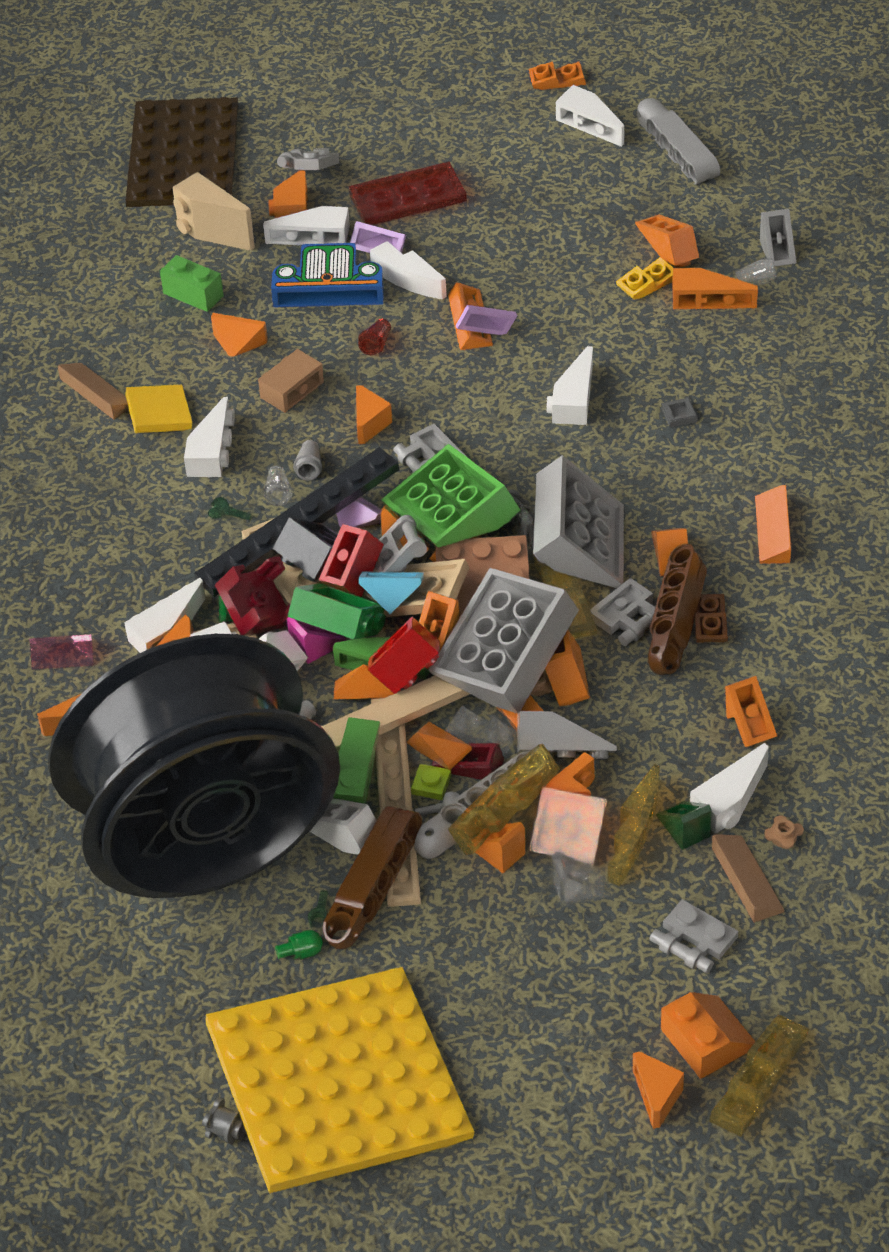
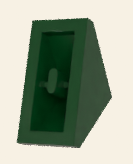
[656,801,712,850]

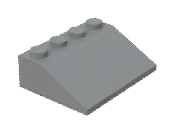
[533,455,624,588]
[429,568,579,714]

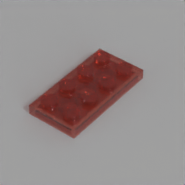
[349,161,467,225]

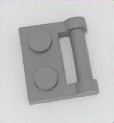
[375,515,427,572]

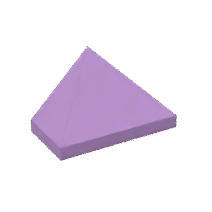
[350,221,407,253]
[456,305,517,335]
[336,497,382,528]

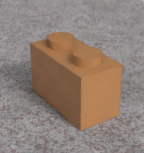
[258,349,324,413]

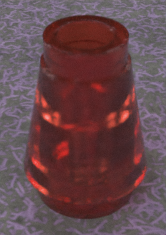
[358,319,391,356]

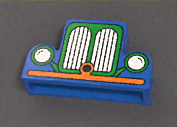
[271,243,384,307]

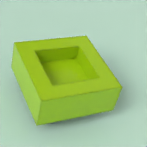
[411,764,451,800]

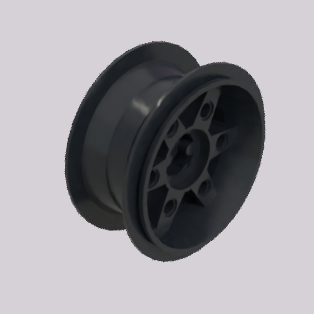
[48,633,340,898]

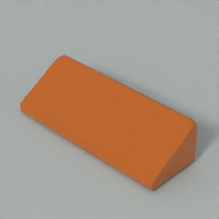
[448,282,493,350]
[755,485,791,564]

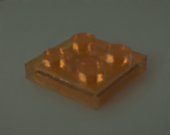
[529,787,608,865]

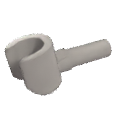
[415,792,459,816]

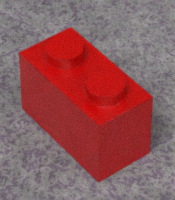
[319,524,384,597]
[367,616,440,694]

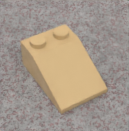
[173,172,255,251]

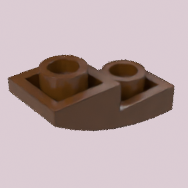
[694,594,728,643]

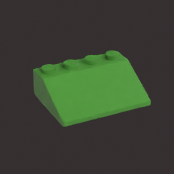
[381,444,521,548]

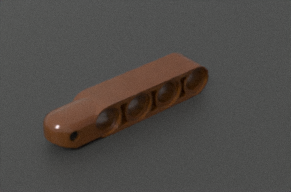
[648,544,707,675]
[322,806,422,949]

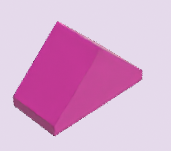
[287,617,346,664]

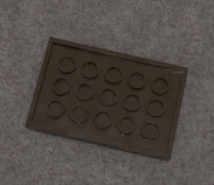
[125,97,239,207]

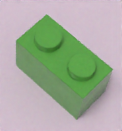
[160,255,224,312]

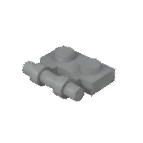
[277,148,339,170]
[394,424,467,474]
[588,578,656,646]
[650,899,738,973]

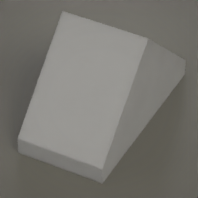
[760,209,797,267]

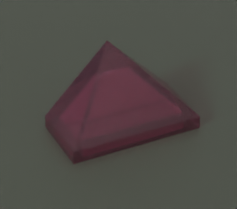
[29,634,94,669]

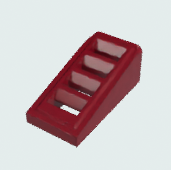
[432,743,504,780]

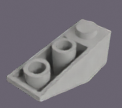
[517,711,617,759]

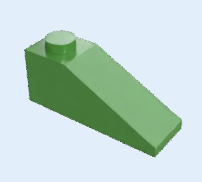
[333,717,380,804]

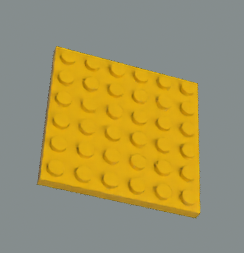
[206,967,474,1194]

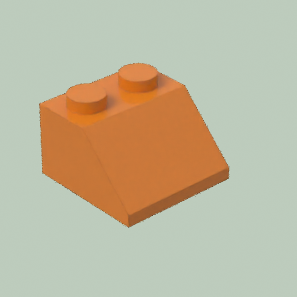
[661,992,758,1079]

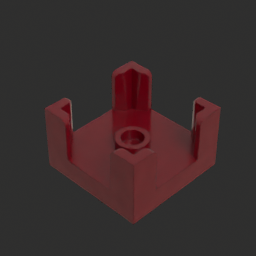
[215,556,291,636]

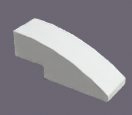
[370,241,446,299]

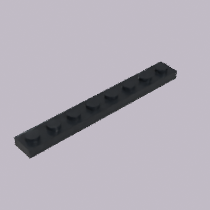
[194,447,399,597]

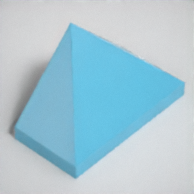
[359,572,424,614]

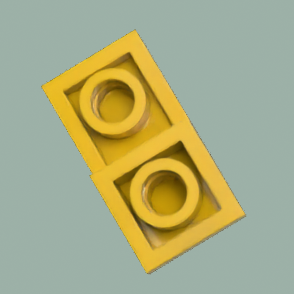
[616,257,673,300]

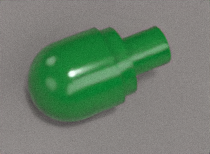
[275,930,323,960]

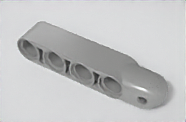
[637,98,720,185]
[414,751,544,859]

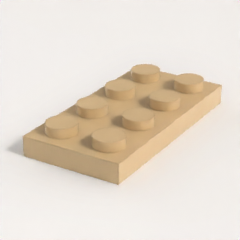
[362,559,469,617]

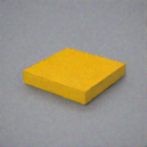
[125,385,192,433]

